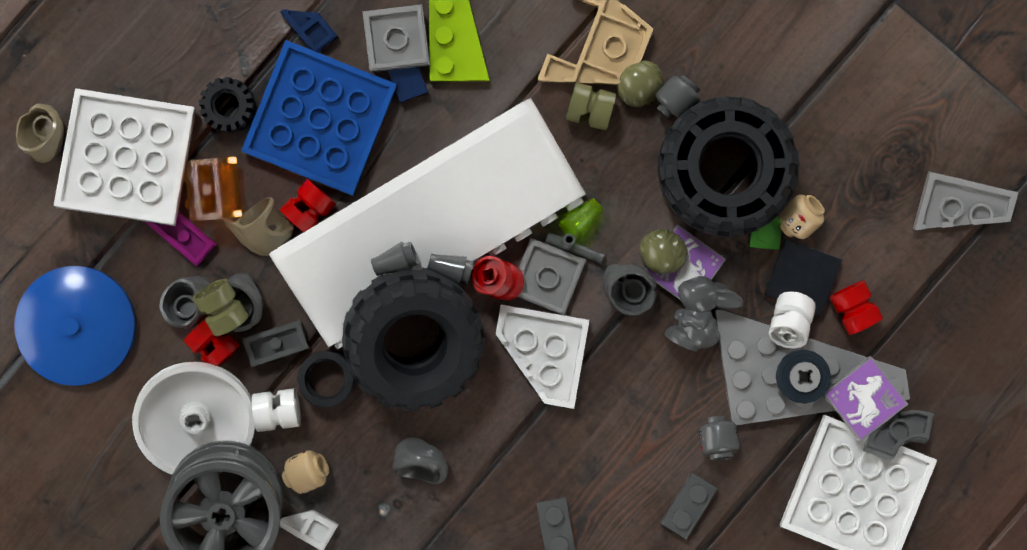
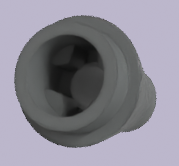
[371,241,419,276]
[427,253,473,285]

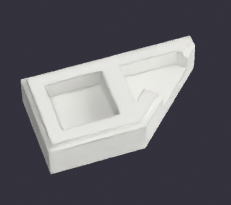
[279,510,339,550]

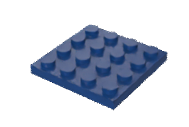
[241,40,397,196]

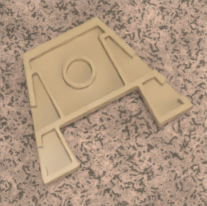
[538,0,653,85]

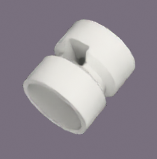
[768,292,816,349]
[252,388,301,432]

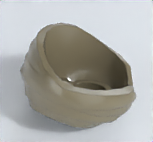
[16,103,64,163]

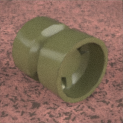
[565,82,616,131]
[192,279,248,336]

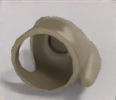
[224,197,294,256]

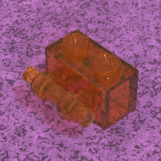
[183,157,242,221]

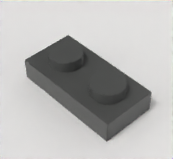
[242,320,310,367]
[660,472,718,539]
[536,496,575,550]

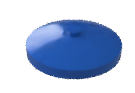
[14,266,137,386]

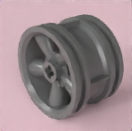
[160,441,283,550]

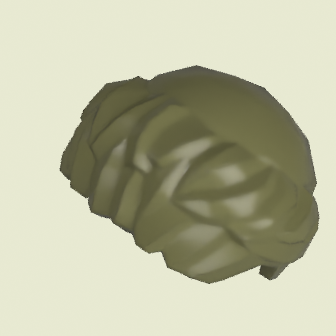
[618,61,663,107]
[639,229,688,274]

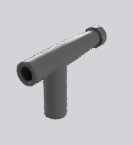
[545,232,605,265]

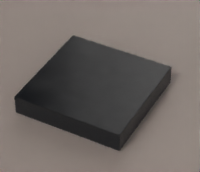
[764,239,842,316]

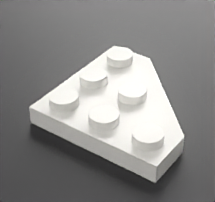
[496,305,589,409]

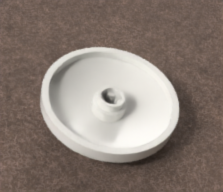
[132,362,255,474]

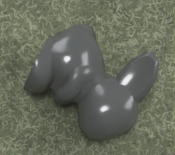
[664,276,743,352]

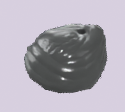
[603,264,657,316]
[228,273,264,332]
[159,276,211,329]
[392,436,448,485]

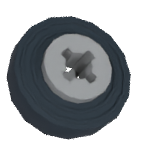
[776,349,831,404]

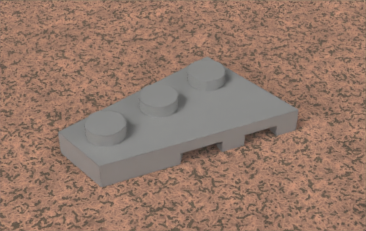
[913,171,1018,230]

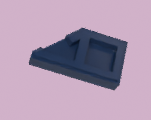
[280,9,338,53]

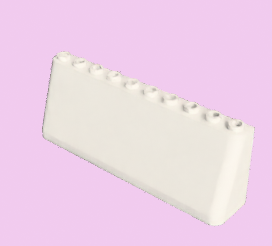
[269,98,586,349]

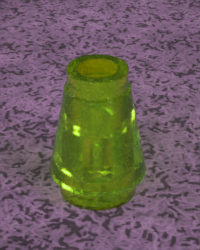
[559,198,603,240]

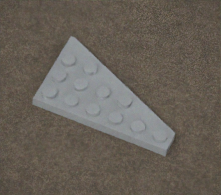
[714,309,910,425]

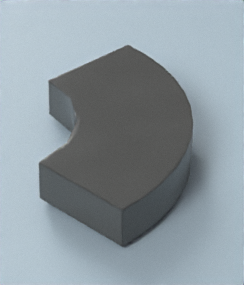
[863,410,934,461]

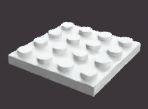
[53,88,196,226]
[780,415,937,550]

